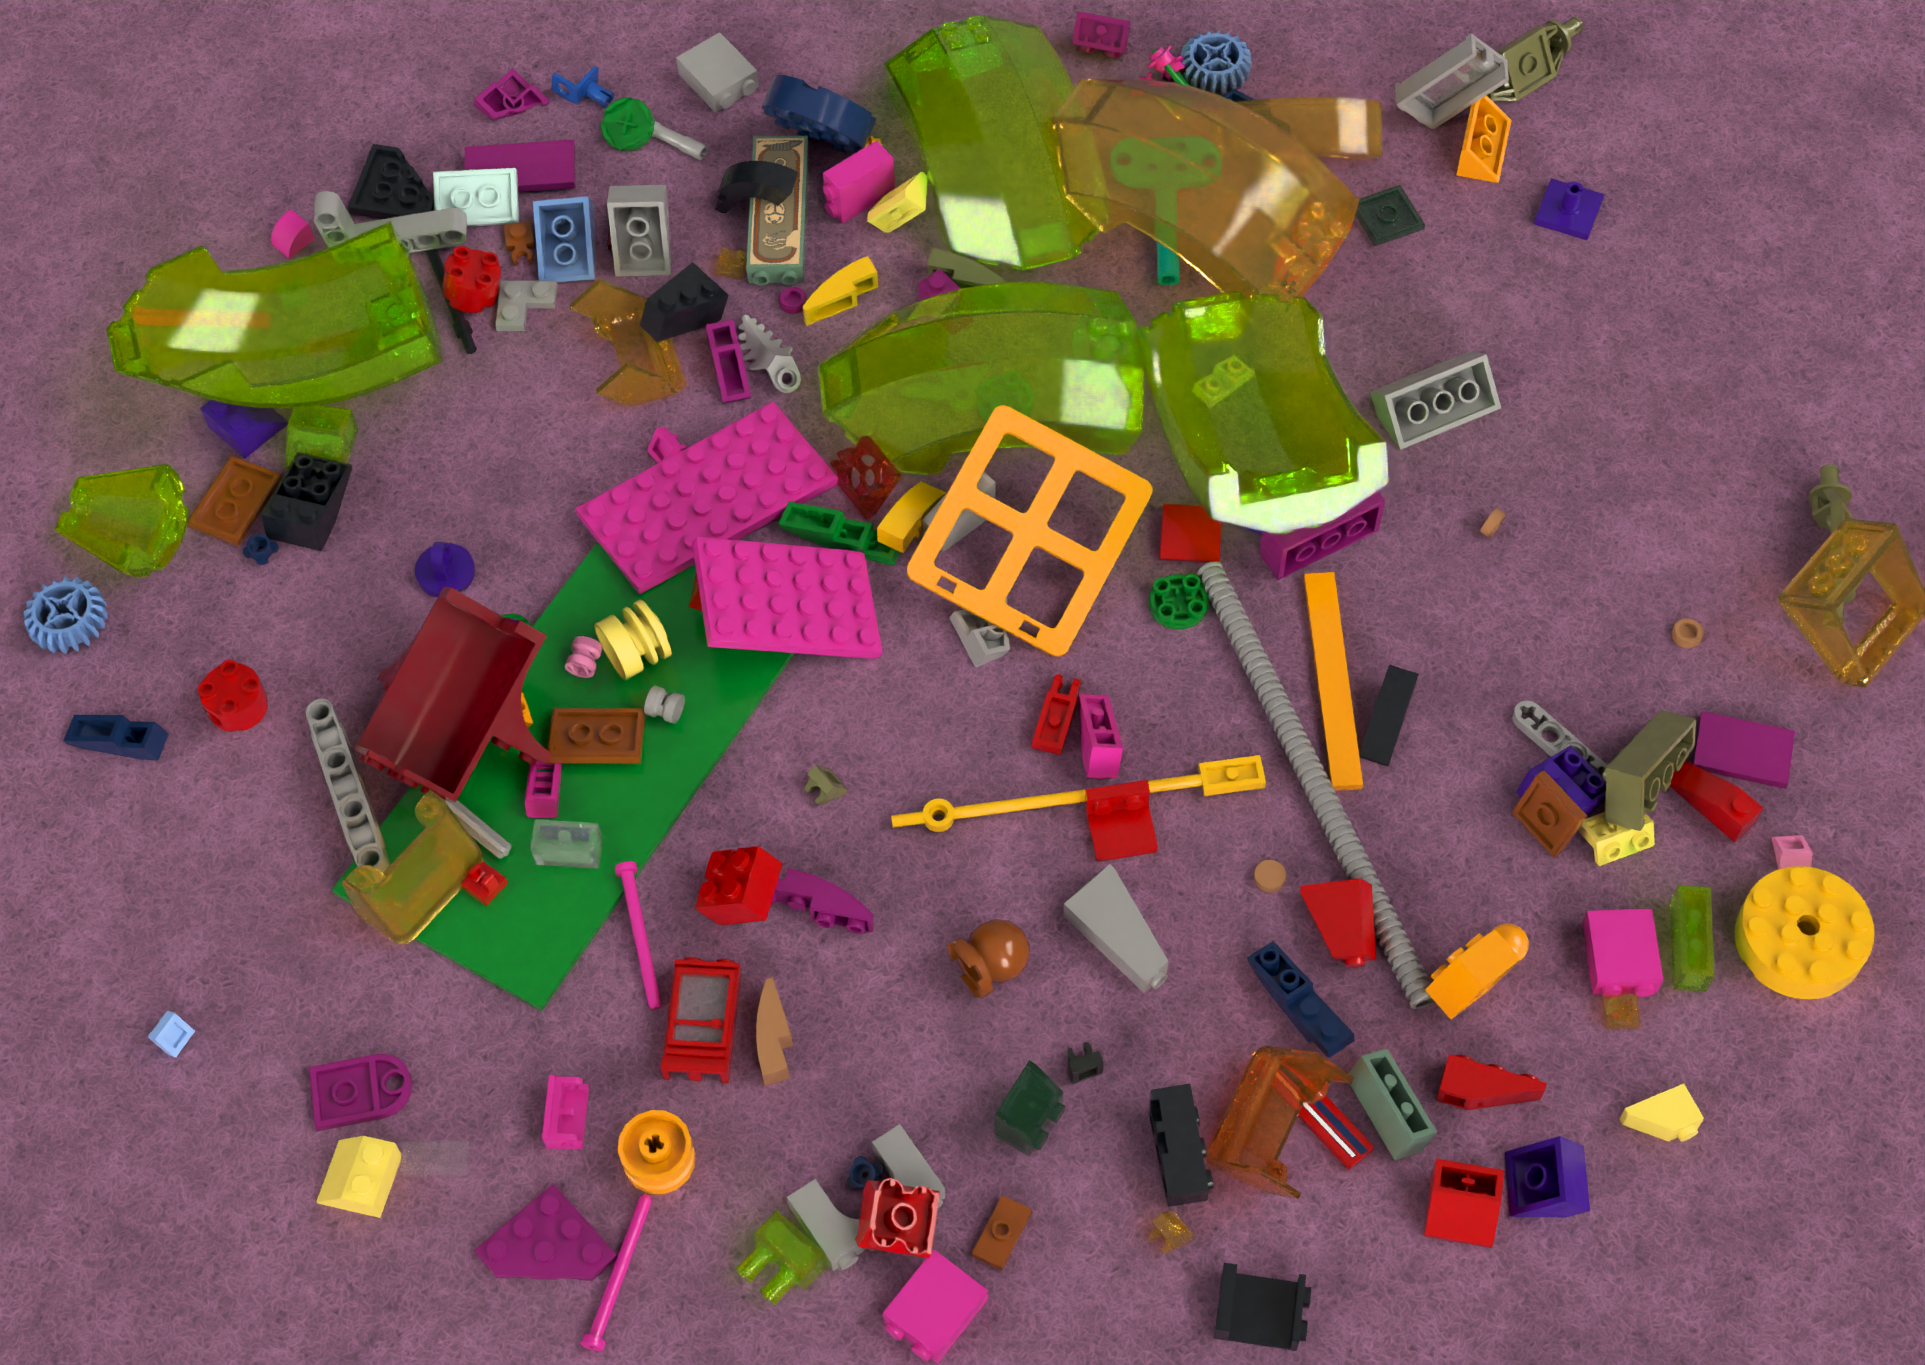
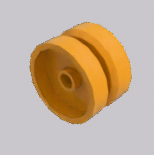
[618,1110,696,1194]

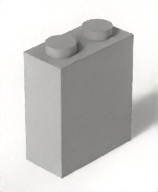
[676,32,759,113]

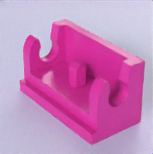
[542,1075,589,1149]

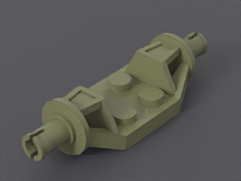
[1467,16,1584,101]
[1809,464,1864,626]

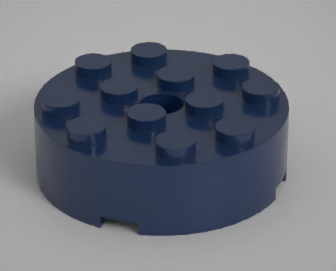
[762,75,877,154]

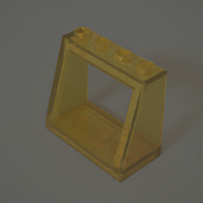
[1778,518,1925,688]

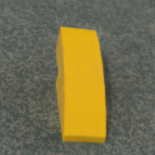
[803,256,878,326]
[877,481,947,553]

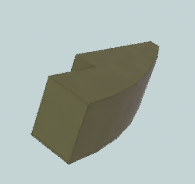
[927,248,1009,304]

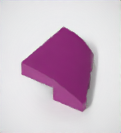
[474,68,550,120]

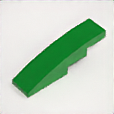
[778,501,900,566]

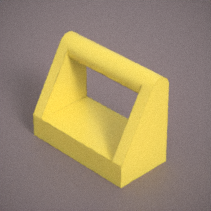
[867,172,928,233]

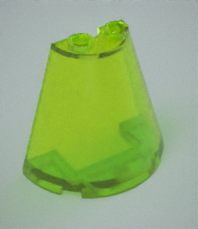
[54,464,188,577]

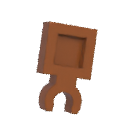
[504,221,535,266]

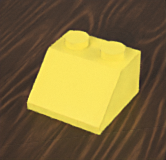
[317,1136,402,1218]

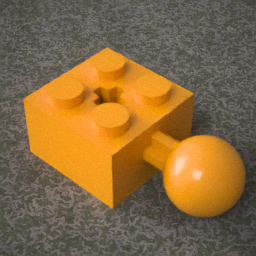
[1425,923,1529,1020]

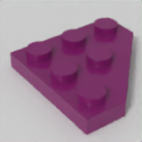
[474,1184,618,1281]

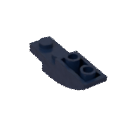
[1247,941,1355,1058]

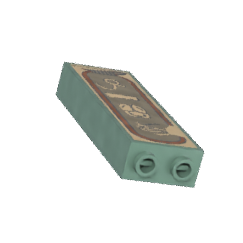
[746,136,810,286]

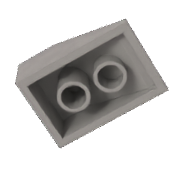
[607,185,671,276]

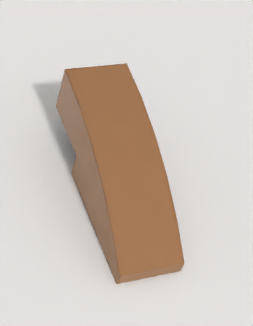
[756,977,793,1086]

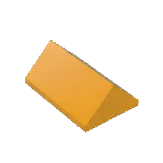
[1456,95,1512,183]

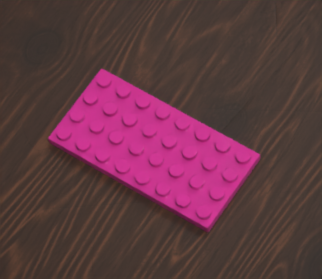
[576,401,838,595]

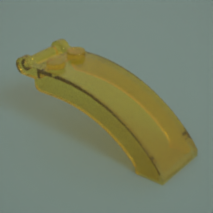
[1210,97,1382,160]

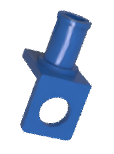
[552,66,614,108]

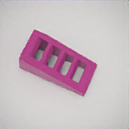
[525,761,562,818]

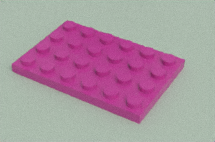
[692,536,883,659]

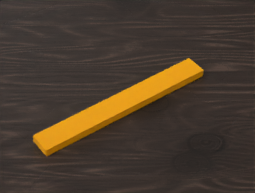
[1304,572,1363,791]

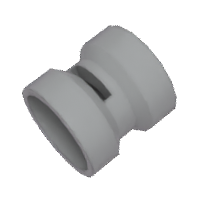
[644,685,685,724]

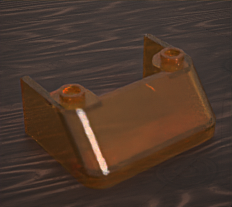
[1206,1046,1354,1199]

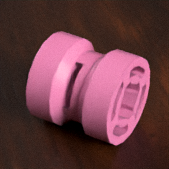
[565,636,603,678]

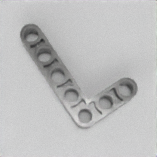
[314,191,467,262]

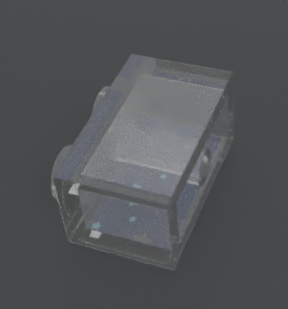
[530,819,603,869]

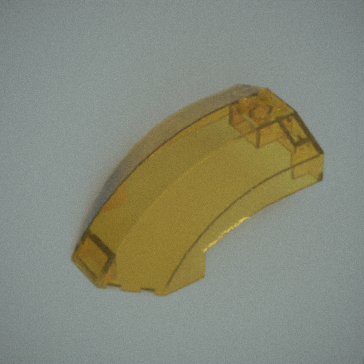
[1052,78,1360,328]

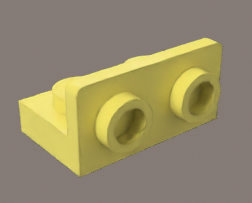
[1578,812,1655,866]

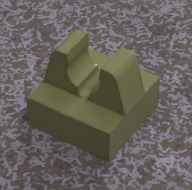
[804,765,848,805]

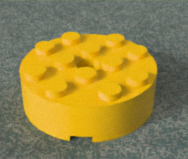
[1734,866,1875,999]

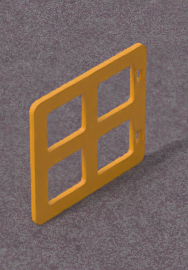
[907,405,1152,657]

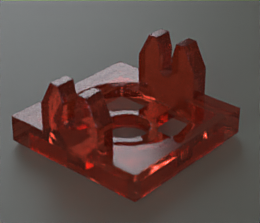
[830,436,902,519]

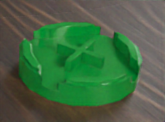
[600,97,655,152]

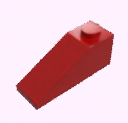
[1670,761,1763,842]

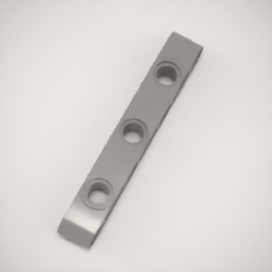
[306,699,392,885]

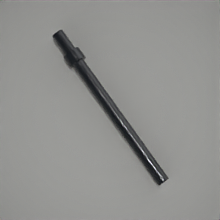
[426,249,477,354]

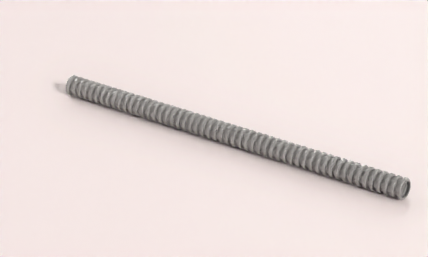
[1197,561,1434,1009]

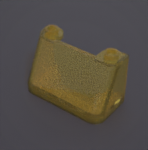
[341,790,484,944]

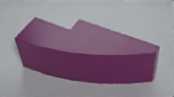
[705,319,751,404]

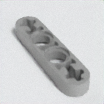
[1512,700,1607,777]

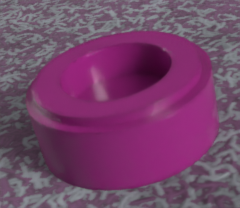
[779,287,807,314]

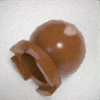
[947,919,1030,999]

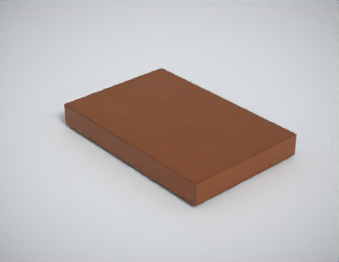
[186,455,283,546]
[547,708,646,764]

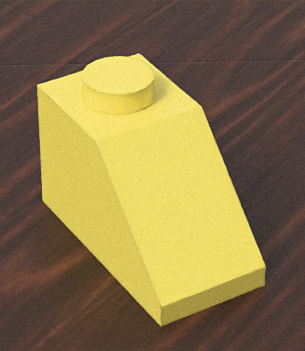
[1619,1084,1704,1142]

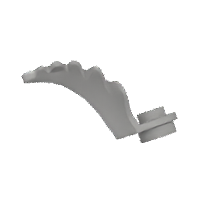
[738,314,801,393]

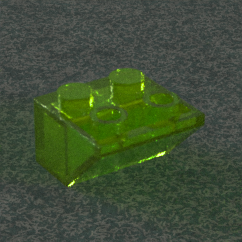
[285,402,359,469]

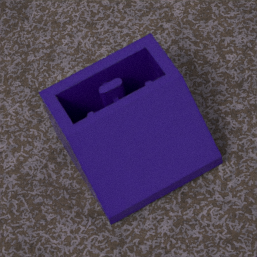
[1516,745,1606,816]

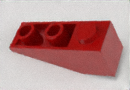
[1436,1054,1547,1110]

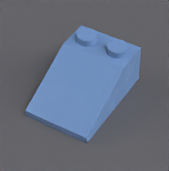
[533,196,596,283]

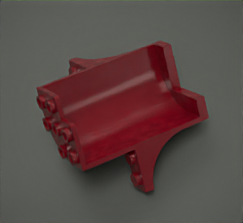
[353,586,552,803]

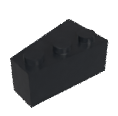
[639,262,729,342]
[1148,1083,1214,1207]

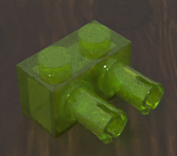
[735,1210,828,1306]

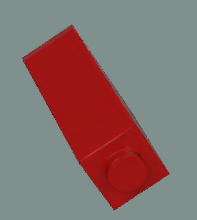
[1300,878,1376,968]

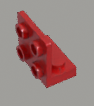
[1085,780,1158,862]

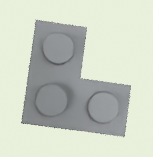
[495,281,558,331]

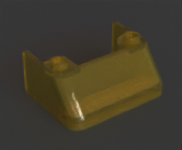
[569,278,686,407]

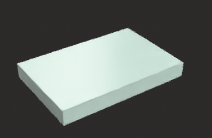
[433,168,519,226]

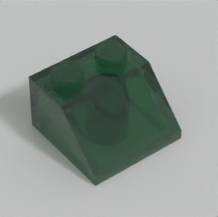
[995,1060,1066,1157]

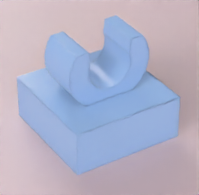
[148,1011,195,1058]

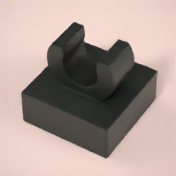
[1067,1042,1104,1084]

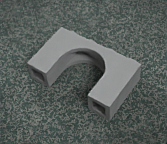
[787,1124,945,1271]

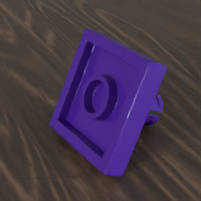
[1534,178,1605,240]

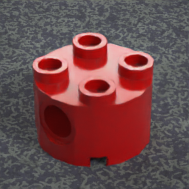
[442,246,501,313]
[197,660,268,732]

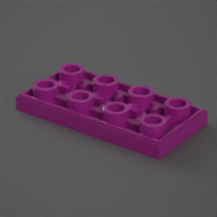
[464,139,575,192]

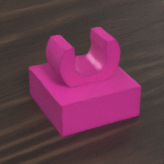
[647,427,687,463]

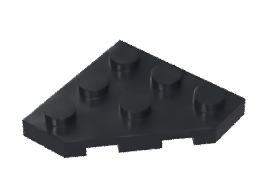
[348,144,435,219]

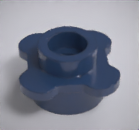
[243,534,279,565]
[847,1156,884,1189]

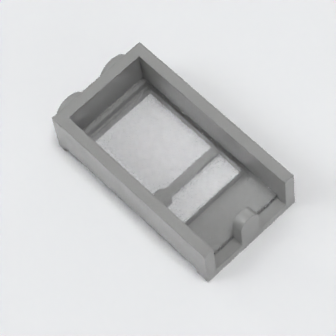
[1395,34,1509,129]

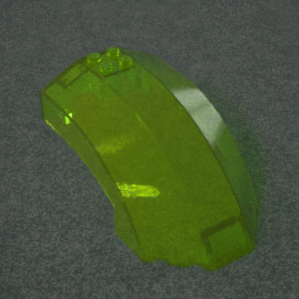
[884,15,1113,271]
[106,221,442,408]
[818,282,1144,475]
[1136,291,1389,534]

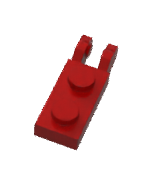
[1032,674,1081,755]

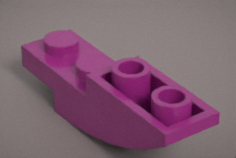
[771,868,875,934]

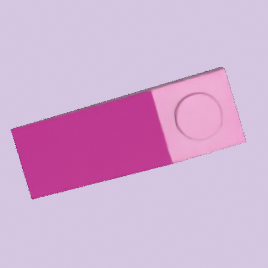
[1078,694,1123,779]

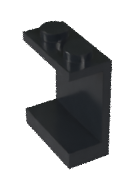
[1214,1263,1311,1351]

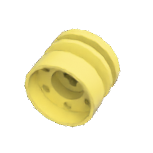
[594,599,672,681]

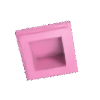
[1772,835,1813,869]

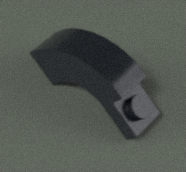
[715,160,798,213]

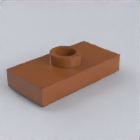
[972,1195,1032,1271]

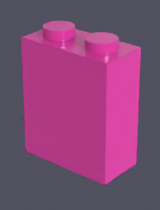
[823,141,895,224]
[1582,909,1663,998]
[883,1250,988,1364]

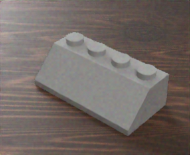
[1370,351,1501,450]

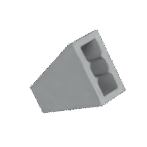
[1063,864,1168,993]

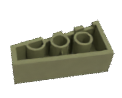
[1603,710,1696,831]

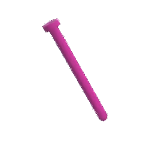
[614,861,661,1010]
[580,1194,652,1352]

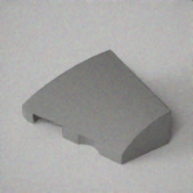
[949,598,1010,668]

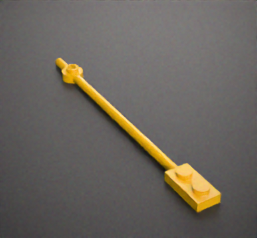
[891,755,1266,832]

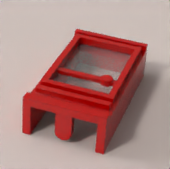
[660,957,742,1084]

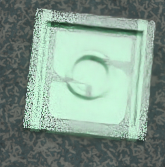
[1350,185,1425,247]

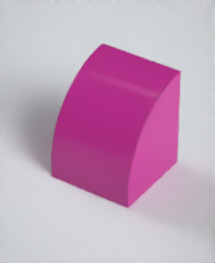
[271,209,314,259]

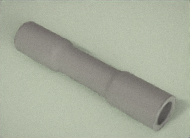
[651,121,708,161]

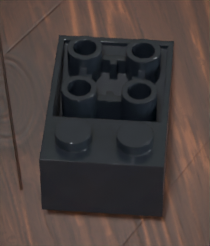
[261,452,352,551]

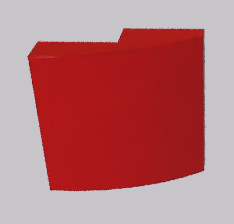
[1159,503,1222,563]

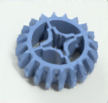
[1180,30,1252,97]
[23,576,108,654]

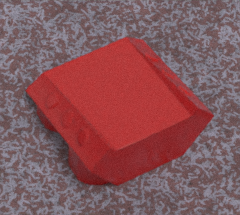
[855,1178,940,1258]

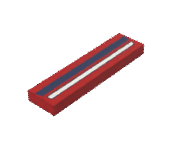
[1258,1051,1374,1170]

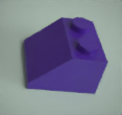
[200,390,289,459]
[1505,1136,1590,1218]

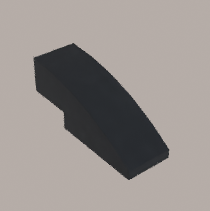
[1359,665,1419,766]

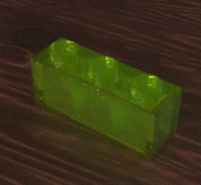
[1670,885,1714,992]

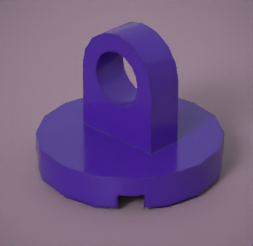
[415,542,475,597]

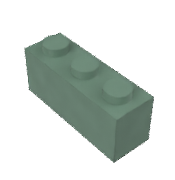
[1346,1049,1437,1161]

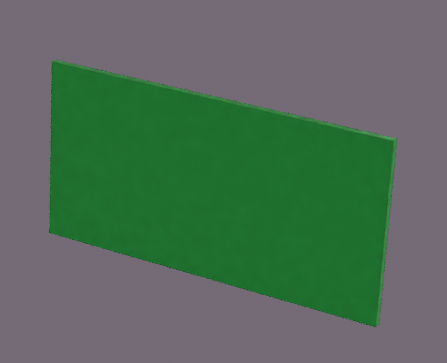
[332,541,795,1011]

